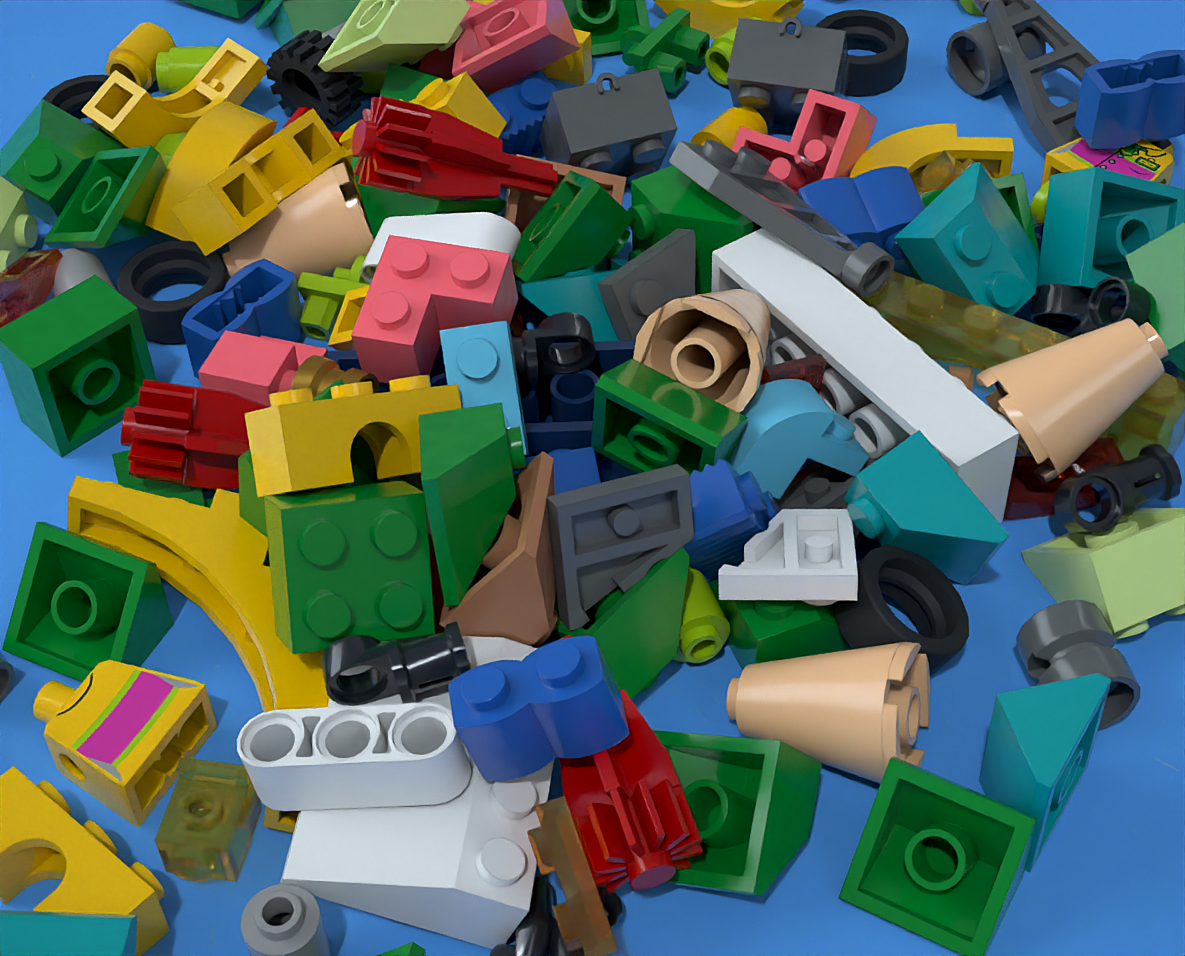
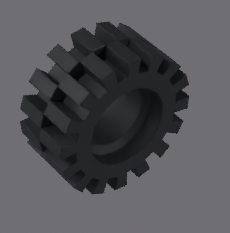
[266,30,365,131]

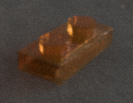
[527,796,619,956]

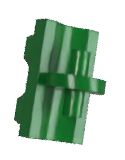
[620,7,710,93]

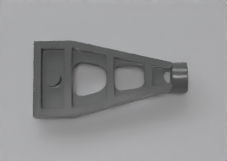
[973,0,1100,153]
[669,139,895,297]

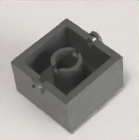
[727,17,850,128]
[539,68,678,184]

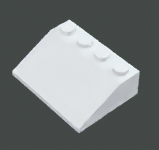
[280,635,554,949]

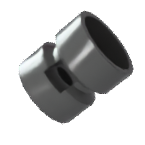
[946,20,1046,96]
[1016,600,1140,731]

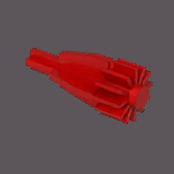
[352,96,558,200]
[121,379,269,490]
[559,635,703,893]

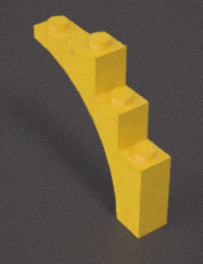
[67,475,330,833]

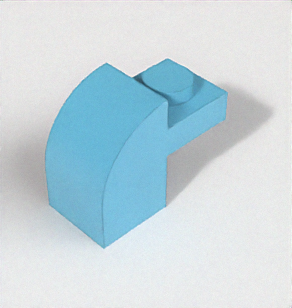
[728,379,870,499]

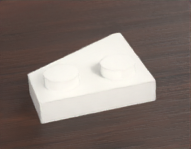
[719,509,858,606]

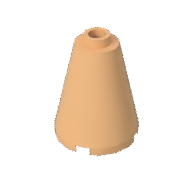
[222,162,374,283]
[633,289,771,413]
[976,318,1168,485]
[726,642,931,784]

